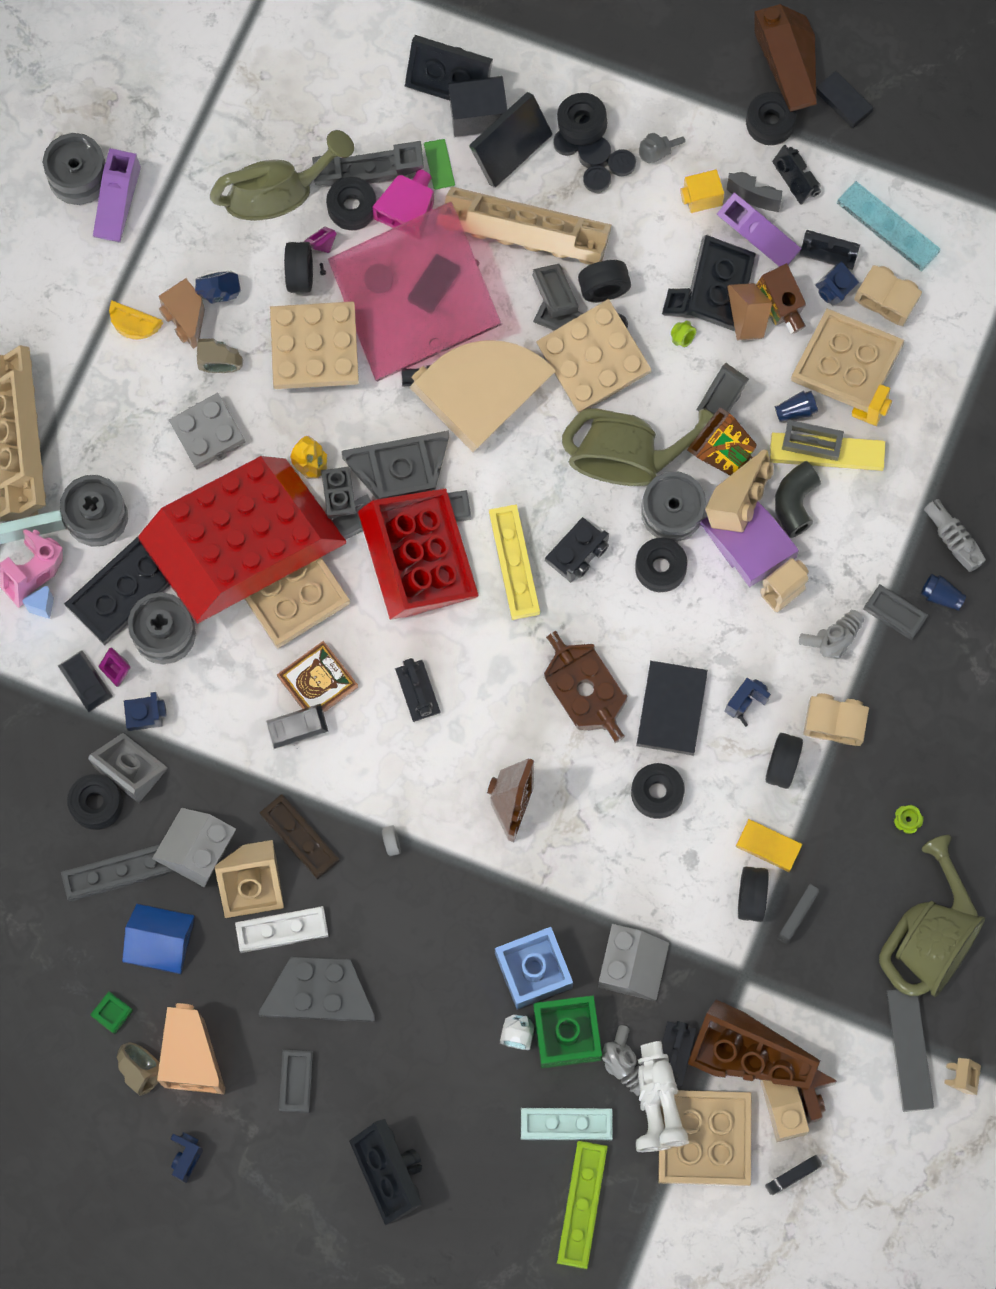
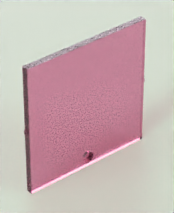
[328,202,502,382]

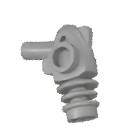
[799,610,864,658]
[602,1025,640,1096]

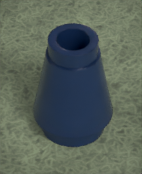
[774,390,818,422]
[921,574,966,611]

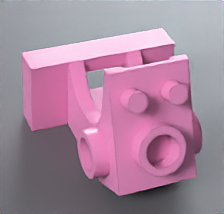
[0,529,63,608]

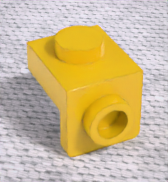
[851,384,892,426]

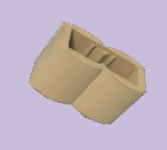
[854,265,922,326]
[760,558,809,612]
[803,693,869,746]

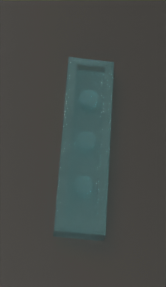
[837,181,941,272]

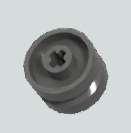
[42,133,106,205]
[641,471,706,541]
[60,475,128,547]
[128,592,196,665]

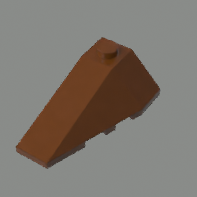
[755,4,816,112]
[688,1000,821,1088]

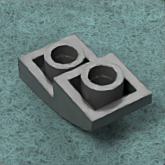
[726,172,783,212]
[321,466,356,518]

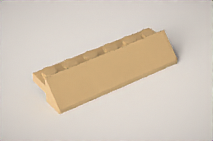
[437,187,612,264]
[0,345,46,522]

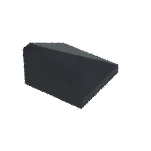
[662,288,690,316]

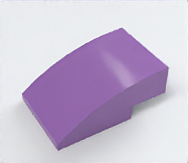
[700,502,799,588]

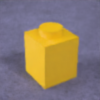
[680,169,724,213]

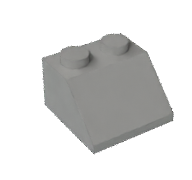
[152,808,236,887]
[598,924,669,1001]

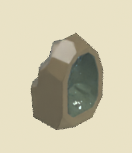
[197,339,243,373]
[117,1042,160,1096]

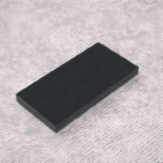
[64,537,170,646]

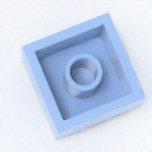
[495,927,573,1010]

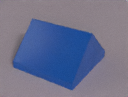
[122,904,195,974]

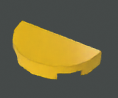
[109,300,163,340]

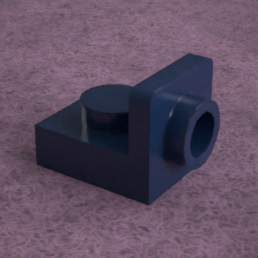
[815,261,860,306]
[724,677,771,718]
[123,692,167,731]
[170,1132,203,1183]

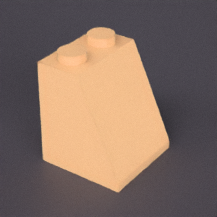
[157,1003,225,1094]

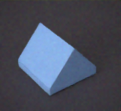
[22,586,54,619]

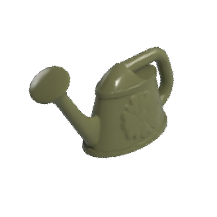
[210,130,354,221]
[562,408,714,486]
[879,835,985,997]

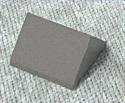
[88,733,168,803]

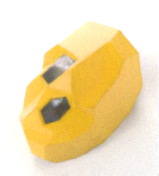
[290,436,327,479]

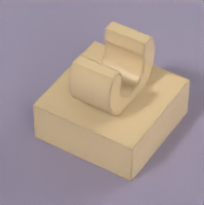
[944,1058,981,1095]

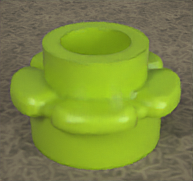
[671,320,696,347]
[894,805,923,834]

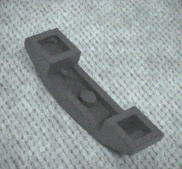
[312,141,424,186]

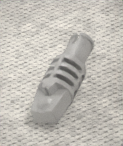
[924,499,986,572]

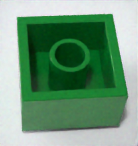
[533,995,602,1068]

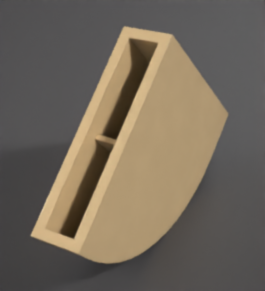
[410,340,556,452]

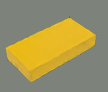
[736,819,802,872]

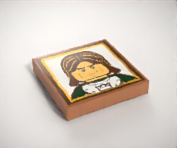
[277,641,358,713]

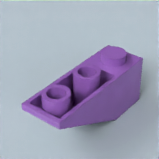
[93,148,141,242]
[717,192,802,267]

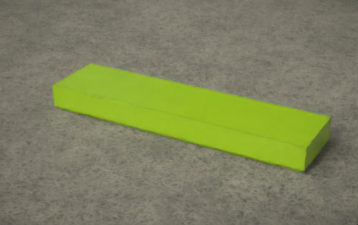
[557,1141,608,1269]

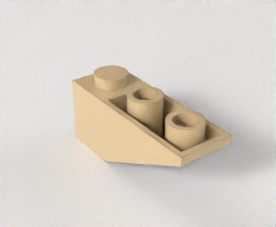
[705,450,774,532]

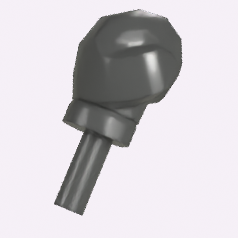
[639,133,685,163]

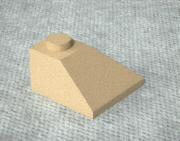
[215,840,284,918]

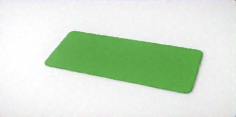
[424,139,455,190]

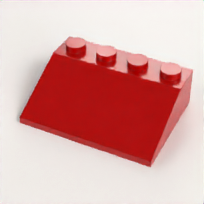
[358,488,479,620]

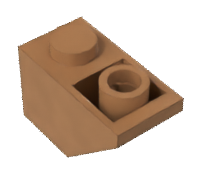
[158,278,205,349]

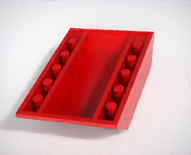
[138,456,346,624]

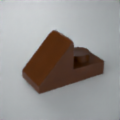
[797,1070,837,1124]

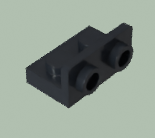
[545,517,609,583]

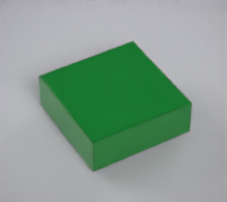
[90,991,133,1034]

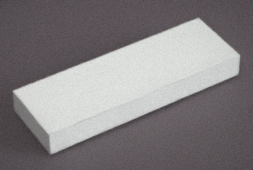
[235,906,329,953]

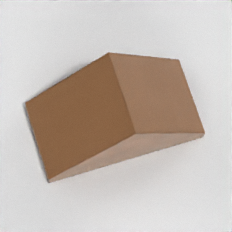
[727,283,772,341]

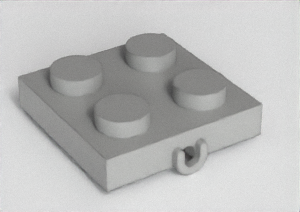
[169,392,246,470]

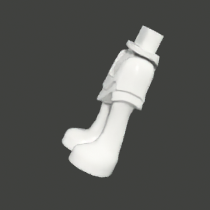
[636,1041,689,1152]

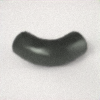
[775,461,821,538]

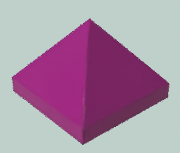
[304,226,337,253]
[98,647,131,687]

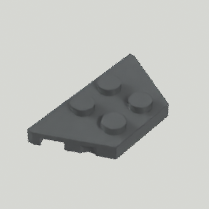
[341,430,449,499]
[259,957,375,1022]

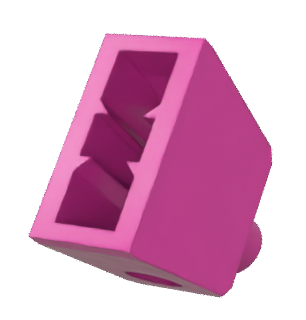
[373,170,434,241]

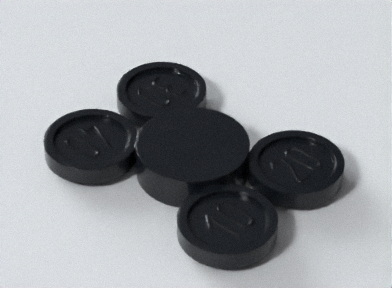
[553,115,636,193]

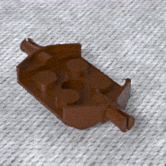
[544,631,628,743]

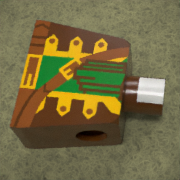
[756,263,806,334]
[687,407,757,476]

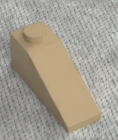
[760,1080,809,1142]

